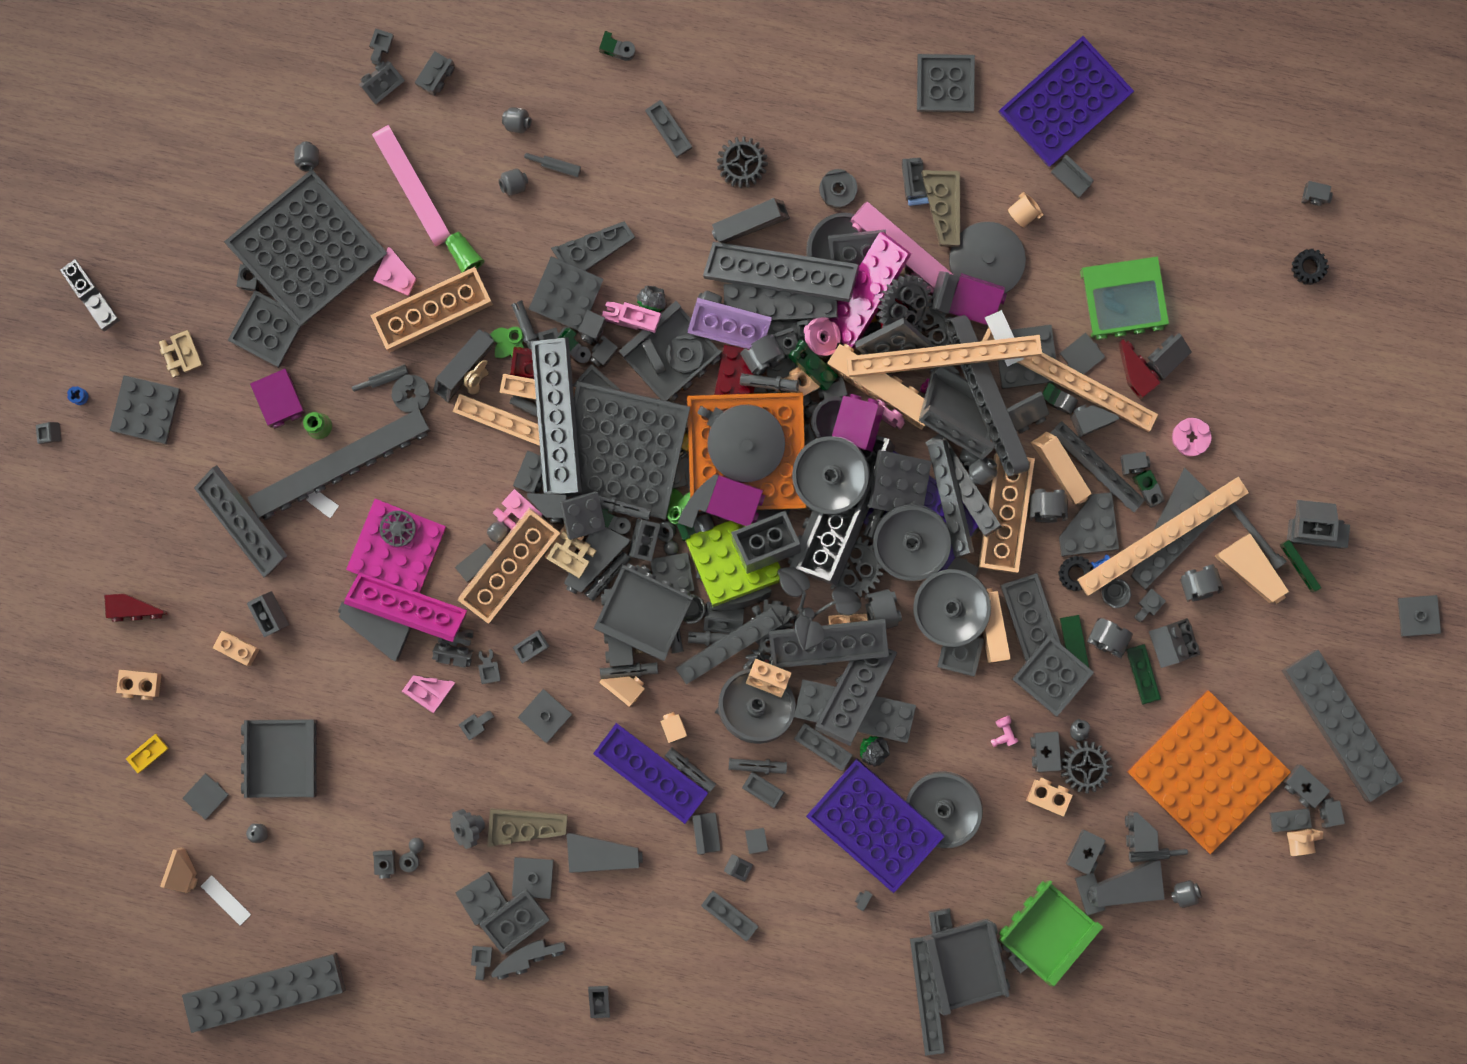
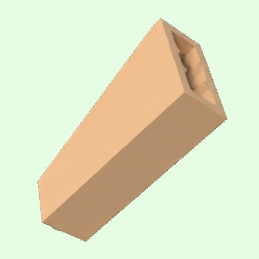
[1031,432,1092,504]
[1215,534,1289,604]
[983,588,1010,663]

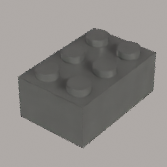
[731,511,801,574]

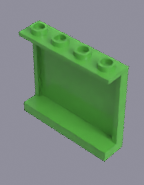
[997,880,1103,986]

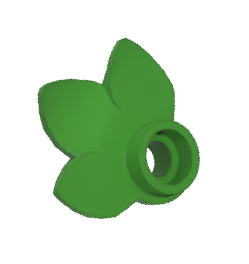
[490,327,524,358]
[667,489,690,525]

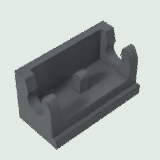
[901,158,927,200]
[928,908,953,934]

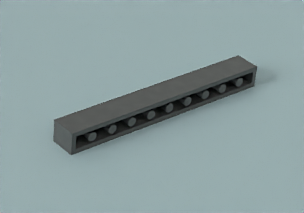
[247,409,431,520]

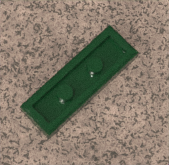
[1280,540,1321,592]
[1059,615,1089,668]
[1126,644,1161,705]

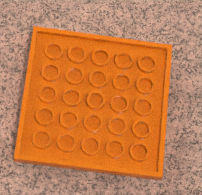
[687,392,806,511]
[1127,690,1291,854]

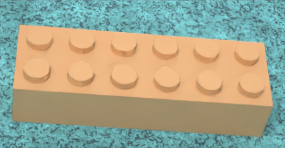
[371,267,493,353]
[827,344,925,430]
[978,453,1035,574]
[458,507,560,624]

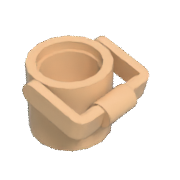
[1008,192,1044,228]
[1287,828,1323,856]

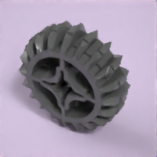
[717,136,768,188]
[1061,741,1113,793]

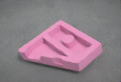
[373,247,417,296]
[402,676,455,714]

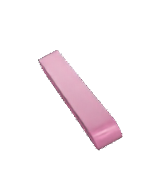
[372,125,450,247]

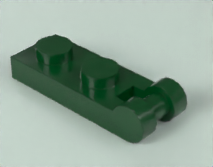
[788,340,838,391]

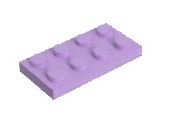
[687,298,772,349]

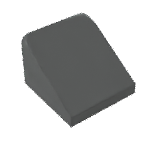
[36,422,61,444]
[724,854,753,882]

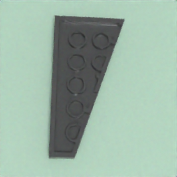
[1131,468,1226,590]

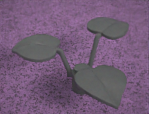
[777,567,862,651]

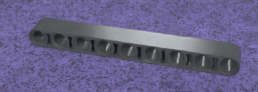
[945,315,1029,476]

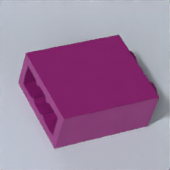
[949,273,1007,325]
[250,369,306,429]
[832,394,885,452]
[706,475,765,526]

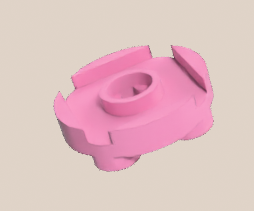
[804,317,841,356]
[877,399,905,430]
[1172,418,1211,457]

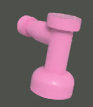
[991,716,1018,747]

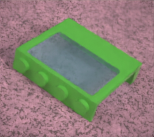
[1080,256,1169,340]

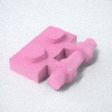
[493,489,543,531]

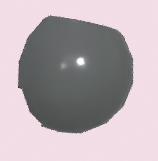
[811,396,843,438]

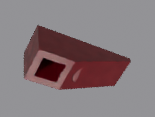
[1118,339,1160,399]
[104,594,168,622]

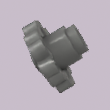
[450,809,485,849]

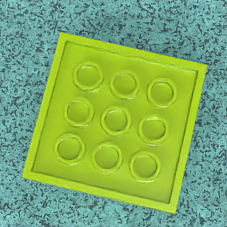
[685,521,781,607]

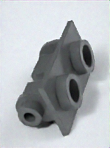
[432,643,474,668]

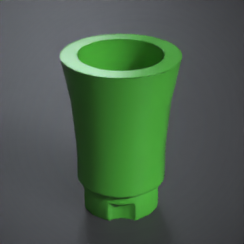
[445,232,484,273]
[303,412,332,439]

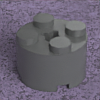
[740,334,785,376]
[1029,489,1068,523]
[1180,564,1224,602]
[865,589,902,629]
[1087,618,1133,659]

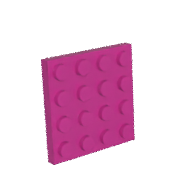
[346,499,446,593]

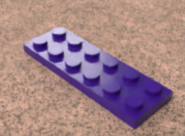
[593,723,708,824]

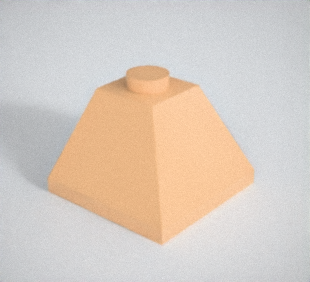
[599,676,645,707]
[160,847,197,893]

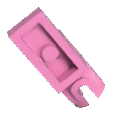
[602,302,661,333]

